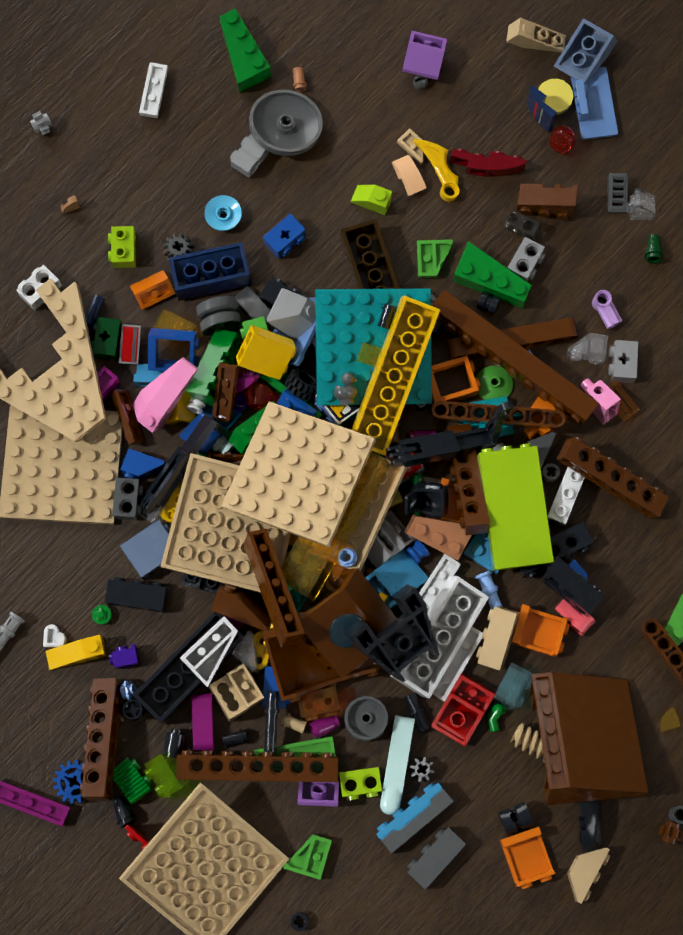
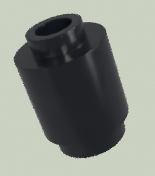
[163,729,186,758]

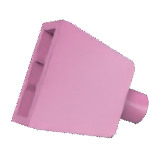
[580,378,621,425]

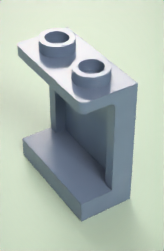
[120,520,170,580]

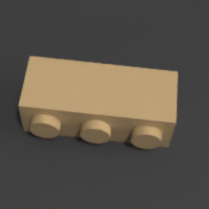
[476,606,520,670]

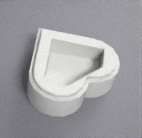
[43,624,67,648]

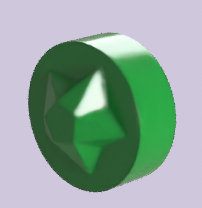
[92,605,112,625]

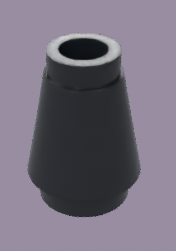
[112,796,135,828]

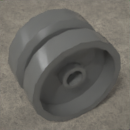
[196,296,242,336]
[344,696,388,742]

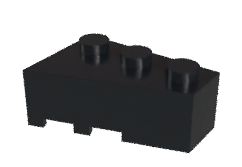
[540,557,604,617]

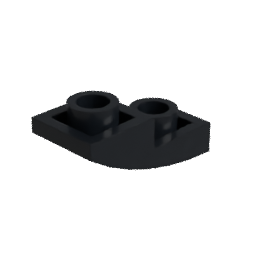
[181,573,223,594]

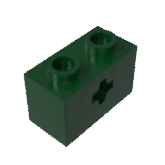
[91,317,122,361]

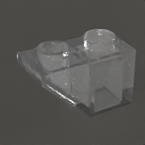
[627,189,655,220]
[566,333,608,364]

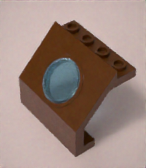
[297,568,397,678]

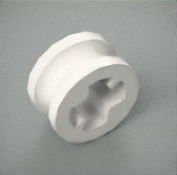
[186,398,206,414]

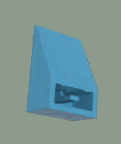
[366,549,429,610]

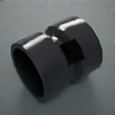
[498,802,534,836]

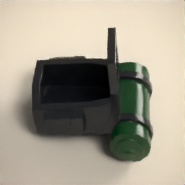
[405,472,449,518]

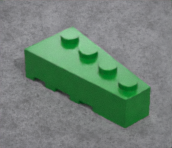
[186,328,242,407]

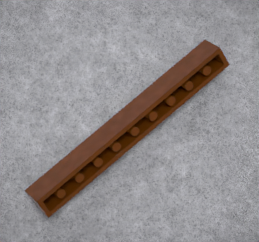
[431,290,599,426]

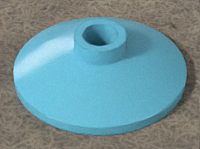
[204,195,242,231]

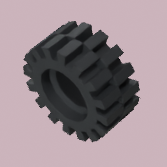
[285,367,317,401]

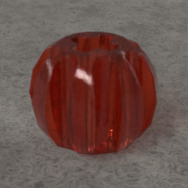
[549,125,576,154]
[245,383,273,410]

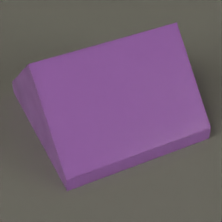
[298,776,339,807]

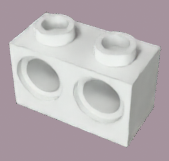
[16,265,62,311]

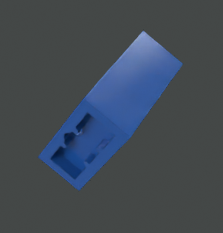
[148,328,200,372]

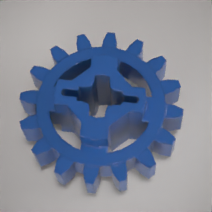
[52,760,96,804]

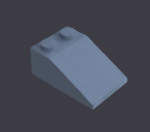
[554,18,617,85]

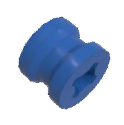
[406,540,430,564]

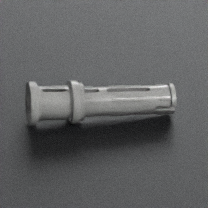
[0,611,25,652]

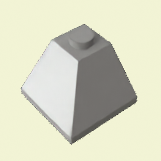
[265,288,316,340]

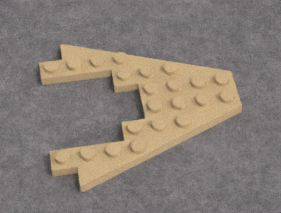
[0,278,106,442]

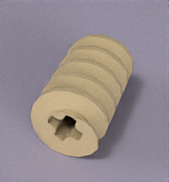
[510,723,545,763]

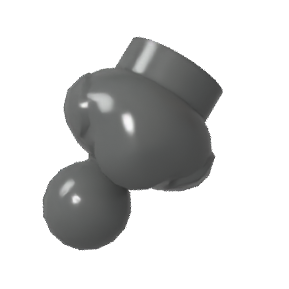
[333,372,358,405]

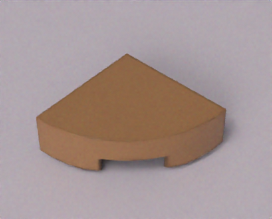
[60,195,80,214]

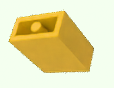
[236,325,296,380]

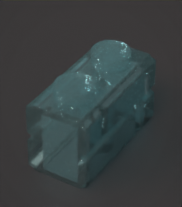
[493,663,533,710]

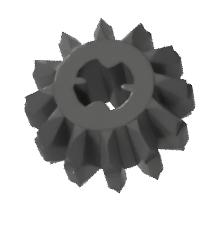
[163,233,194,262]

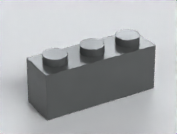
[407,827,466,889]

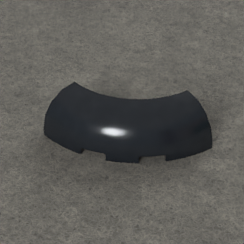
[577,800,603,853]

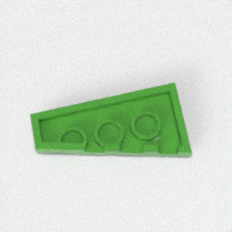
[254,736,339,776]

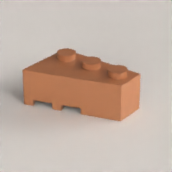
[404,514,472,560]

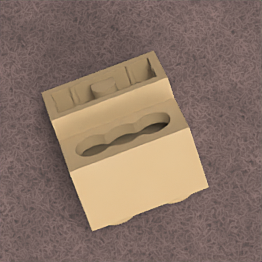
[209,664,264,722]

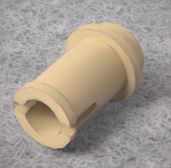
[280,713,307,734]

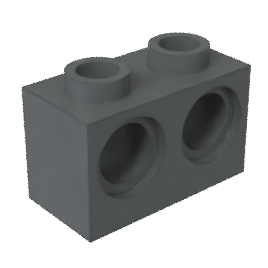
[112,478,144,521]

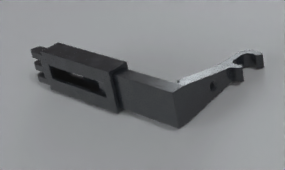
[385,401,514,467]
[140,414,233,514]

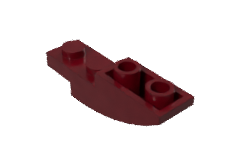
[450,149,527,177]

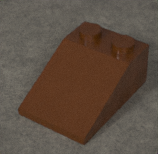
[211,583,272,631]

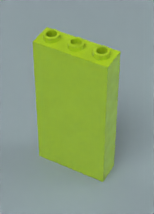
[477,443,554,571]

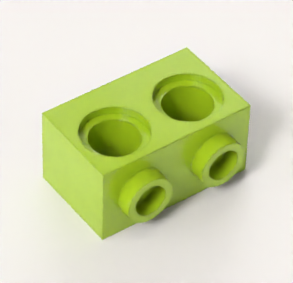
[339,767,382,801]

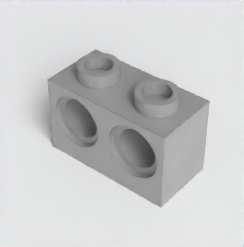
[507,237,545,282]

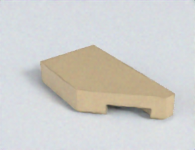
[397,128,423,165]

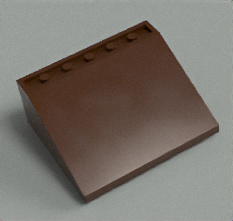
[529,672,648,805]

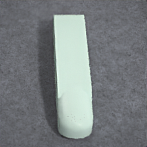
[380,715,415,815]

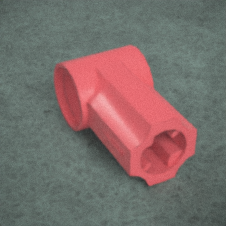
[555,599,595,636]

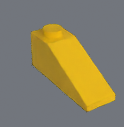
[46,635,107,670]

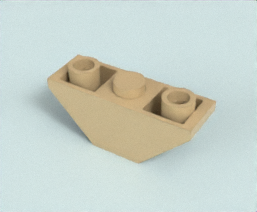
[567,848,610,904]

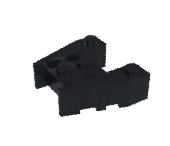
[344,584,440,682]

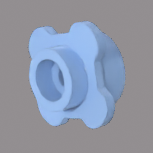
[120,680,137,700]

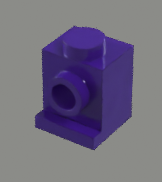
[109,644,140,669]

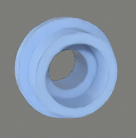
[338,547,357,567]

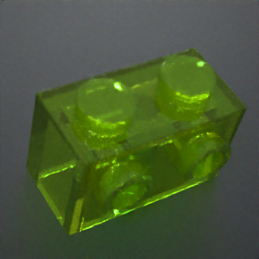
[144,754,184,799]

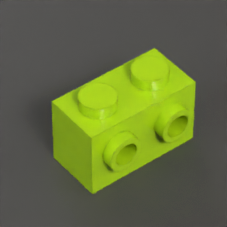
[108,226,136,268]

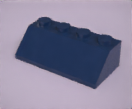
[169,242,252,301]

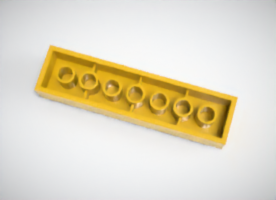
[351,296,440,456]

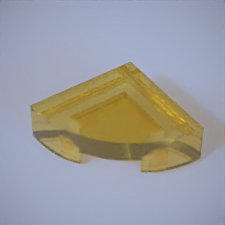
[660,707,680,732]

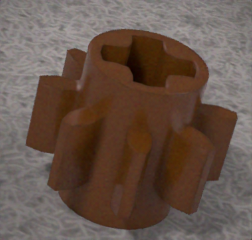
[658,821,683,845]

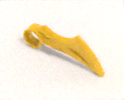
[413,139,460,202]

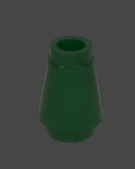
[645,234,664,264]

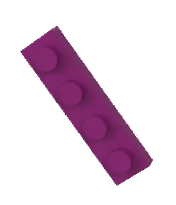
[0,781,71,827]

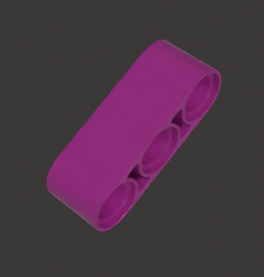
[192,693,214,752]

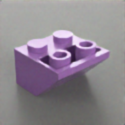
[402,31,447,80]

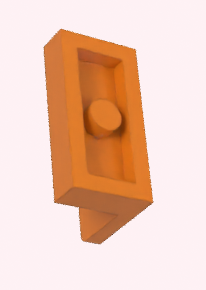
[130,270,175,310]

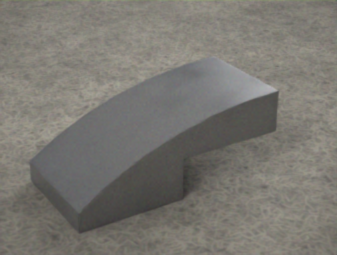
[235,286,270,321]

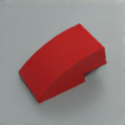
[431,673,496,747]

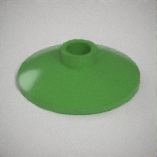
[476,366,513,400]

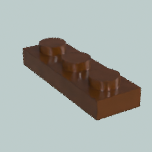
[212,362,239,423]
[111,389,145,445]

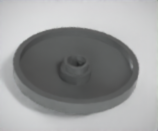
[249,90,323,156]

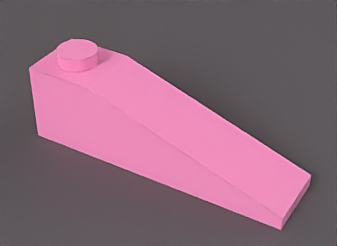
[133,357,198,433]

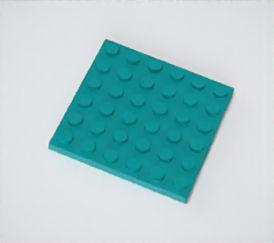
[315,288,432,405]

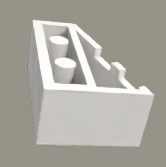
[180,617,238,687]

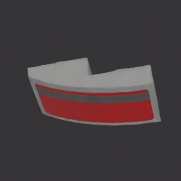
[119,324,141,364]

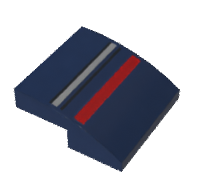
[526,85,557,132]

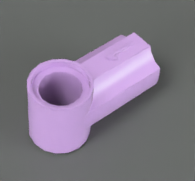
[592,290,622,329]

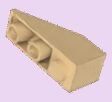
[507,18,566,53]

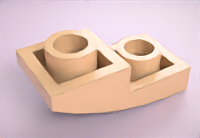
[392,155,426,196]

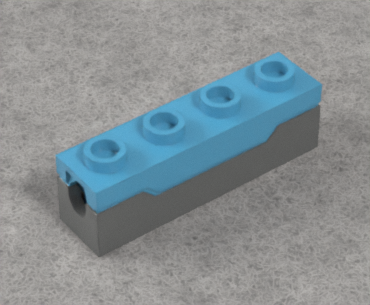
[376,783,454,853]

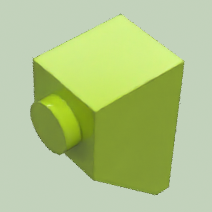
[351,185,392,215]

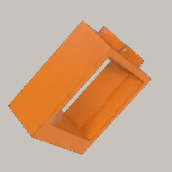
[432,356,481,405]

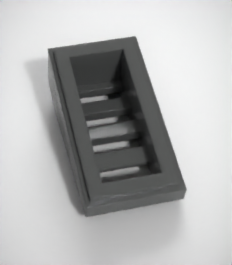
[608,173,628,213]

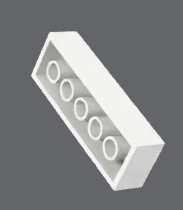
[390,576,489,699]

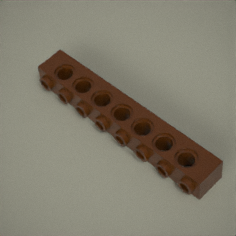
[176,750,338,782]

